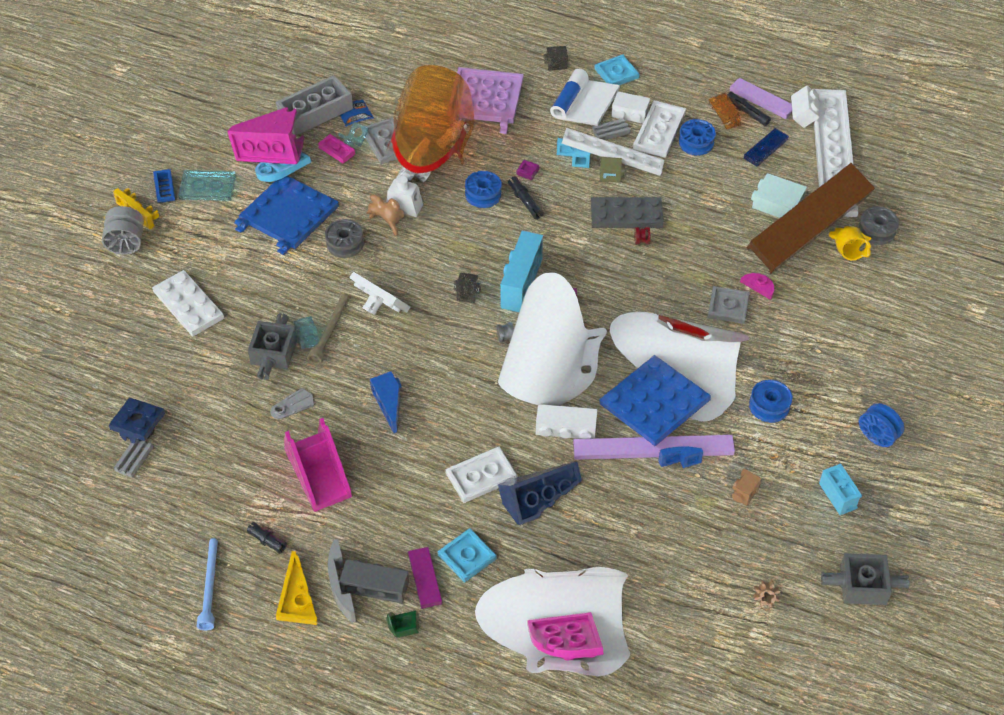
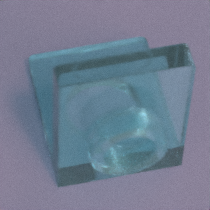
[338,122,369,147]

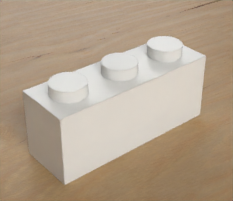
[536,404,597,439]

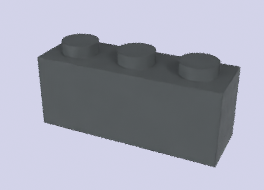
[339,559,409,604]

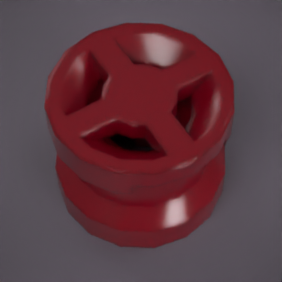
[634,227,651,245]

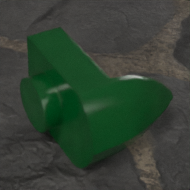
[386,610,419,638]

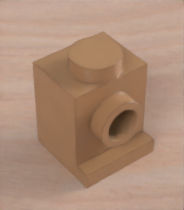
[732,469,762,506]

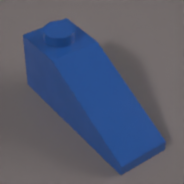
[370,371,402,433]

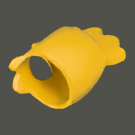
[829,226,871,261]

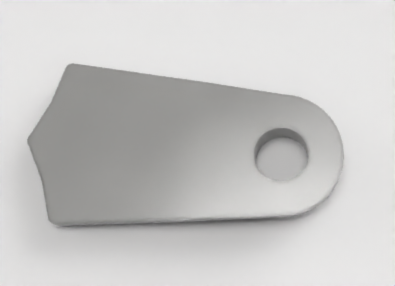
[270,388,314,419]

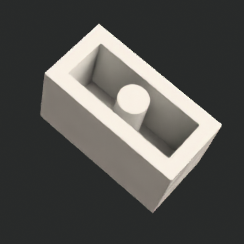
[791,86,820,128]
[612,92,650,124]

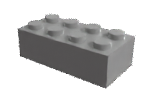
[276,75,353,135]

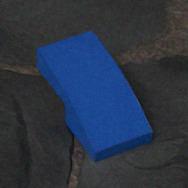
[658,446,703,468]

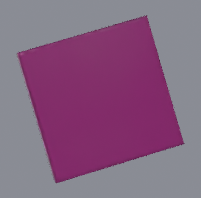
[516,160,539,180]

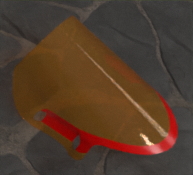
[386,65,474,173]

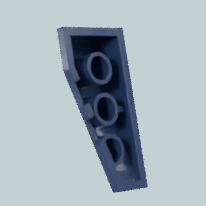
[498,461,582,525]

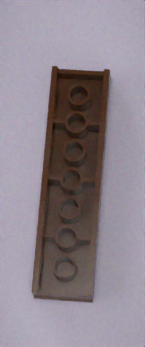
[746,163,875,274]

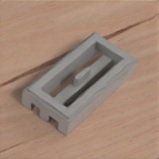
[593,118,631,140]
[114,439,153,478]

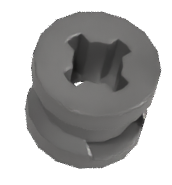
[496,322,514,343]

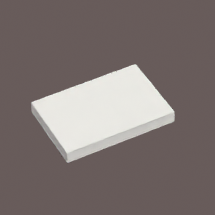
[445,447,518,503]

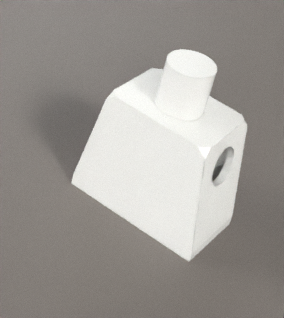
[386,176,423,217]

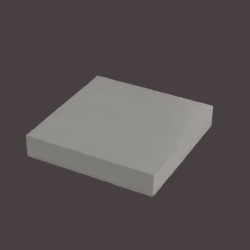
[707,286,750,324]

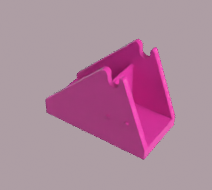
[227,107,304,164]
[284,418,352,512]

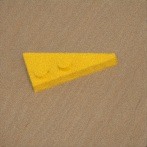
[276,551,318,625]

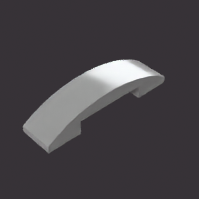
[328,539,356,623]

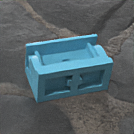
[819,464,862,515]

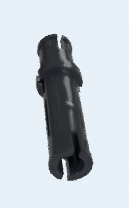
[726,91,771,127]
[508,176,544,220]

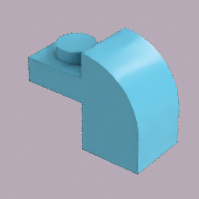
[557,138,591,168]

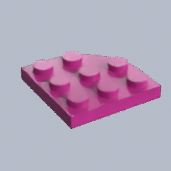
[527,612,603,660]

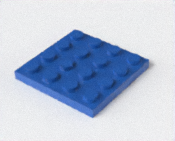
[599,355,711,446]

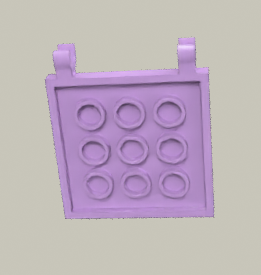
[447,67,523,134]

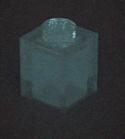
[293,316,319,349]

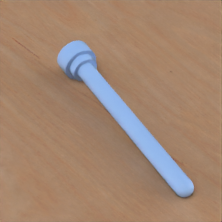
[197,538,218,630]

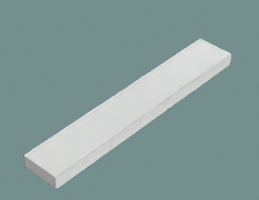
[562,128,664,176]

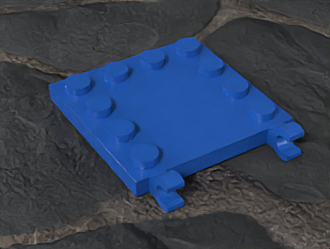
[234,176,339,255]

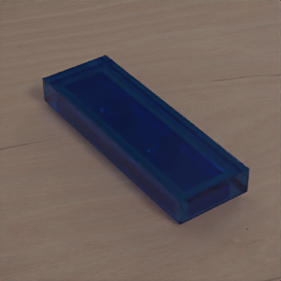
[743,128,789,167]

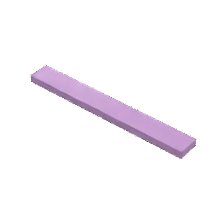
[573,435,735,460]

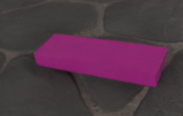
[408,547,442,609]

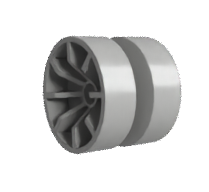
[102,206,144,254]

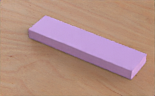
[730,78,792,119]

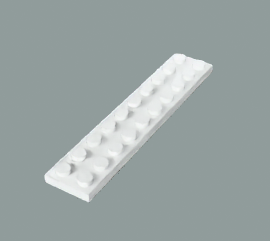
[812,89,858,217]

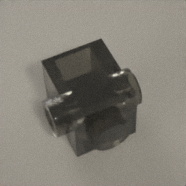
[543,46,568,70]

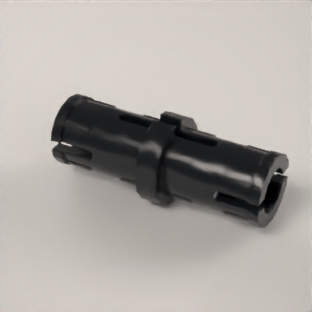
[246,522,287,554]

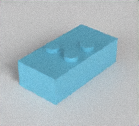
[500,231,543,312]

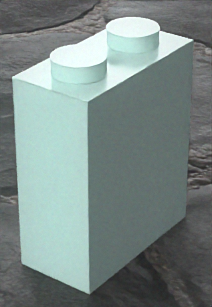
[751,173,807,218]

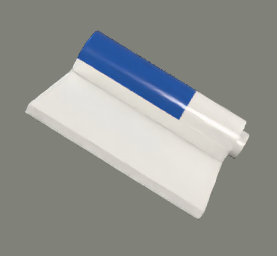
[550,69,620,126]

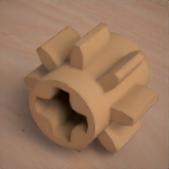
[753,580,780,608]

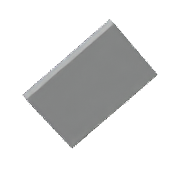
[361,117,412,164]

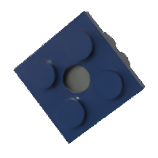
[109,397,165,444]

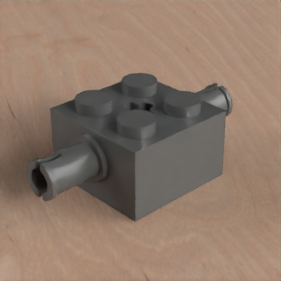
[248,313,297,380]
[821,553,910,605]

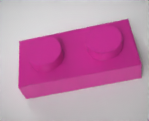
[318,134,355,164]

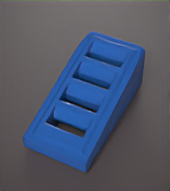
[153,169,175,203]

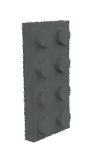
[591,197,663,228]

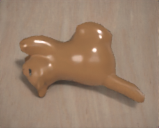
[367,194,405,236]

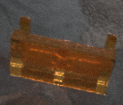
[708,93,741,129]

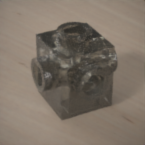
[453,273,481,303]

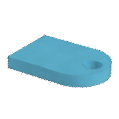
[255,152,311,182]

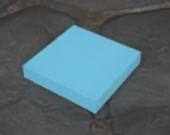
[595,54,640,85]
[438,528,497,583]

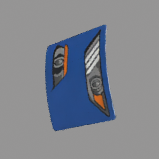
[340,100,374,127]

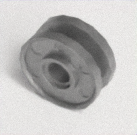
[858,206,899,245]
[325,219,364,258]

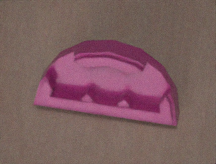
[740,273,774,300]

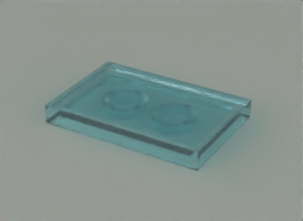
[178,170,236,201]

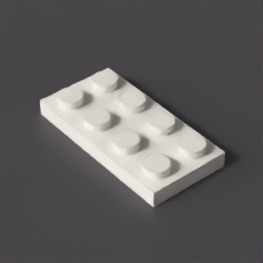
[633,100,686,158]
[152,270,224,337]

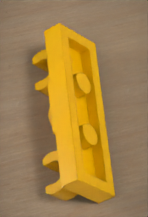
[113,188,159,230]

